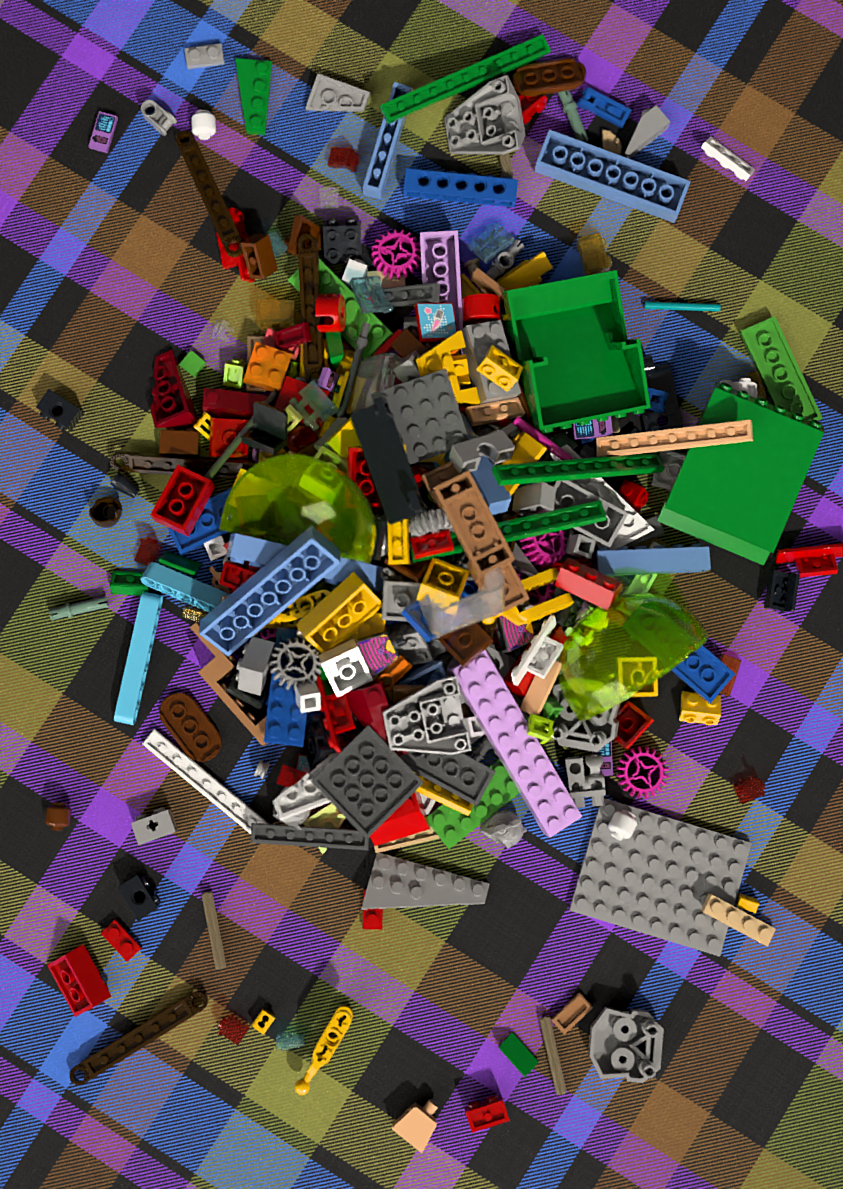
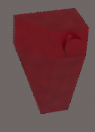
[150,350,198,428]
[203,388,278,431]
[345,679,408,756]

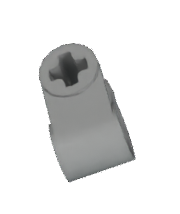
[141,100,177,136]

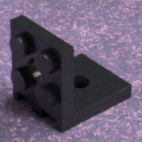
[303,714,362,772]

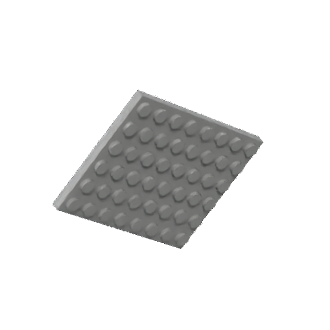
[569,798,752,956]

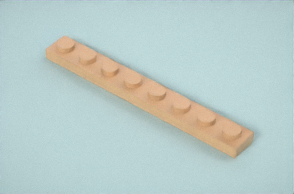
[596,420,753,457]

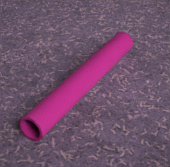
[513,416,574,460]

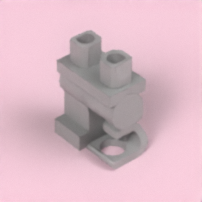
[565,754,606,808]

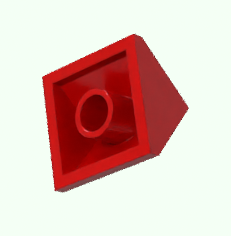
[614,701,654,749]

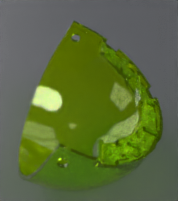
[219,454,376,563]
[559,593,709,722]

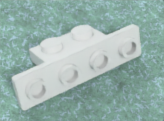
[511,614,564,686]

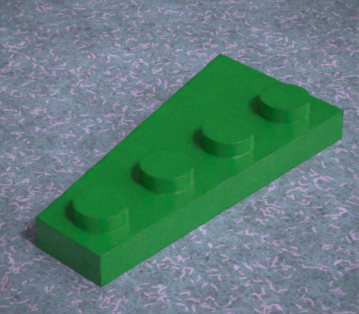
[235,58,273,136]

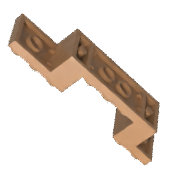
[421,461,530,617]
[190,623,269,746]

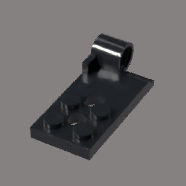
[641,355,683,432]

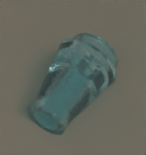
[276,1031,304,1052]

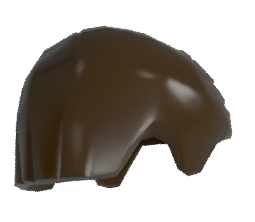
[89,496,122,528]

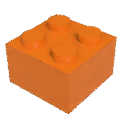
[243,342,292,393]

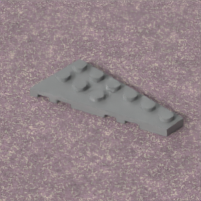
[361,853,489,910]

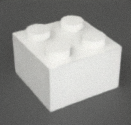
[318,639,373,697]

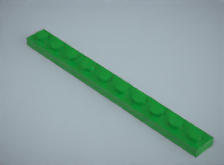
[379,34,551,124]
[491,453,665,486]
[409,500,606,563]

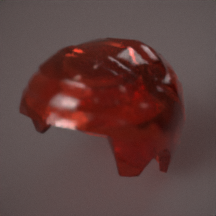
[287,424,317,454]

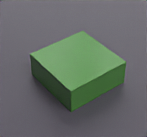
[179,351,206,378]

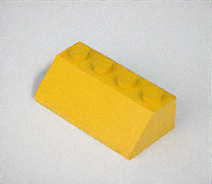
[495,431,547,495]
[296,572,382,653]

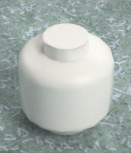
[191,110,216,140]
[608,810,637,840]

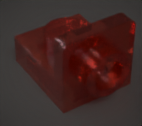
[328,147,359,172]
[134,537,161,566]
[732,777,765,804]
[217,1014,249,1046]

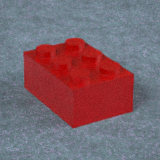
[150,464,215,537]

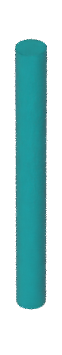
[644,301,721,311]

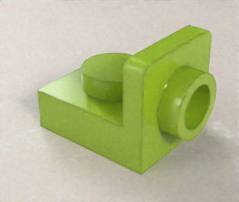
[223,358,247,389]
[526,714,554,745]

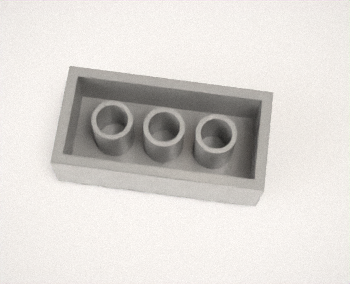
[462,320,521,405]
[553,480,629,548]

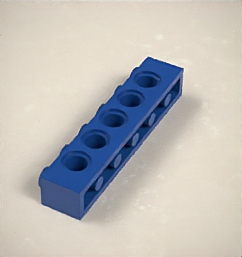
[404,167,518,208]

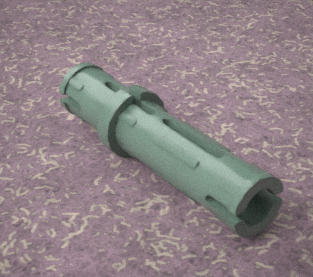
[558,90,589,142]
[49,596,109,621]

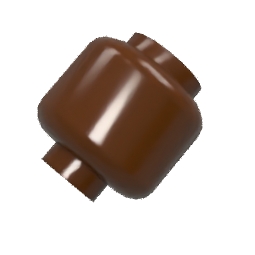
[45,802,72,831]

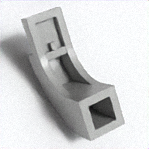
[563,528,596,560]

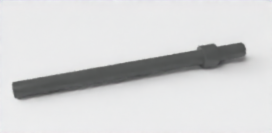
[336,322,371,419]
[204,390,279,480]

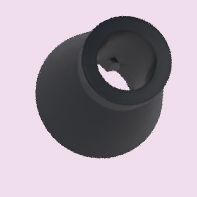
[110,472,140,498]

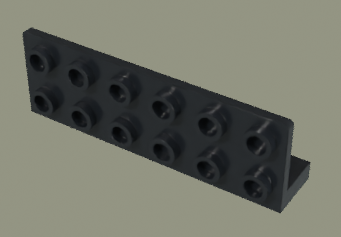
[351,396,426,525]

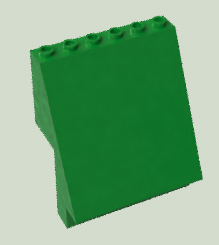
[502,270,651,433]
[657,382,824,565]

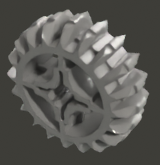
[408,508,454,538]
[269,637,322,691]

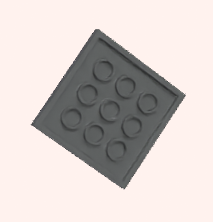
[371,369,470,464]
[311,725,424,839]

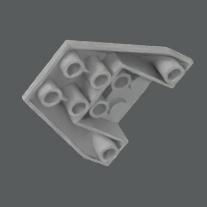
[444,75,525,154]
[382,675,471,755]

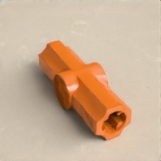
[373,654,413,691]

